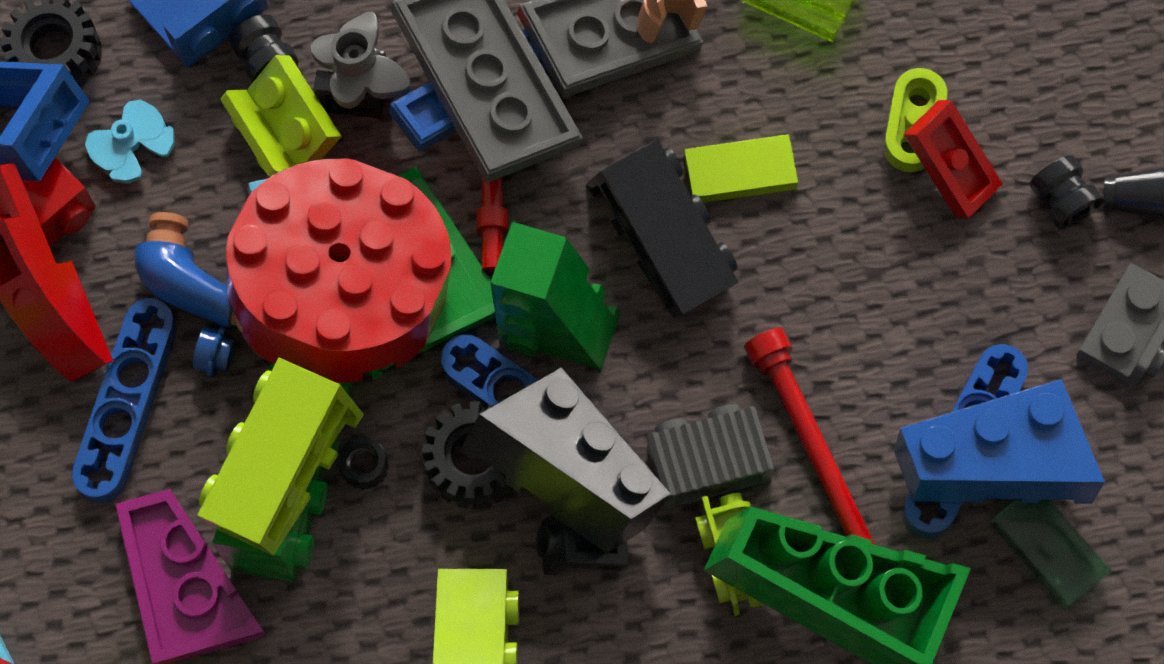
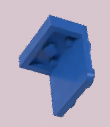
[129,0,269,68]

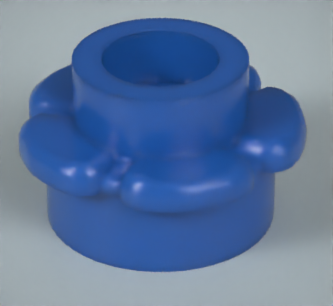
[193,326,236,378]

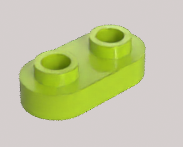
[883,68,947,172]

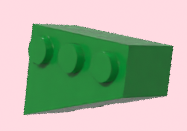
[490,222,621,370]

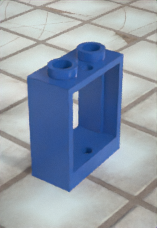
[0,62,90,182]

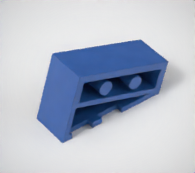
[893,379,1105,504]

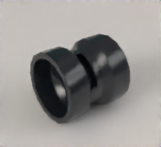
[229,14,299,83]
[1029,155,1104,230]

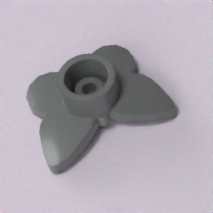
[311,11,411,109]

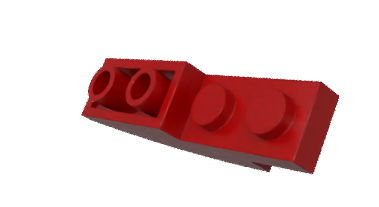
[0,163,113,382]

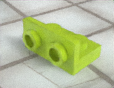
[220,55,342,177]

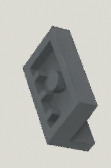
[1076,262,1164,388]

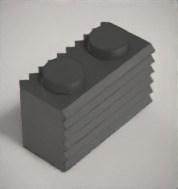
[647,404,774,510]

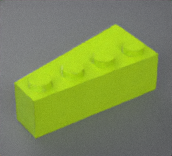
[433,569,519,664]

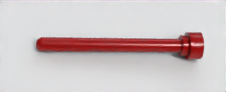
[744,327,875,545]

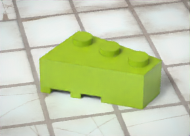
[197,357,364,556]

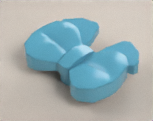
[85,100,175,184]

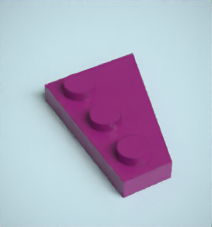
[115,489,267,664]

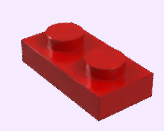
[903,100,1003,218]

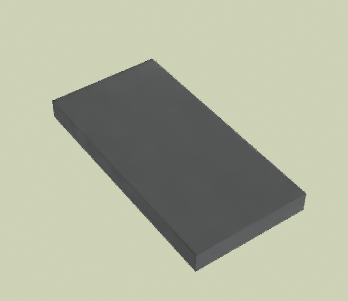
[391,0,583,183]

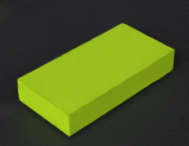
[684,134,798,203]

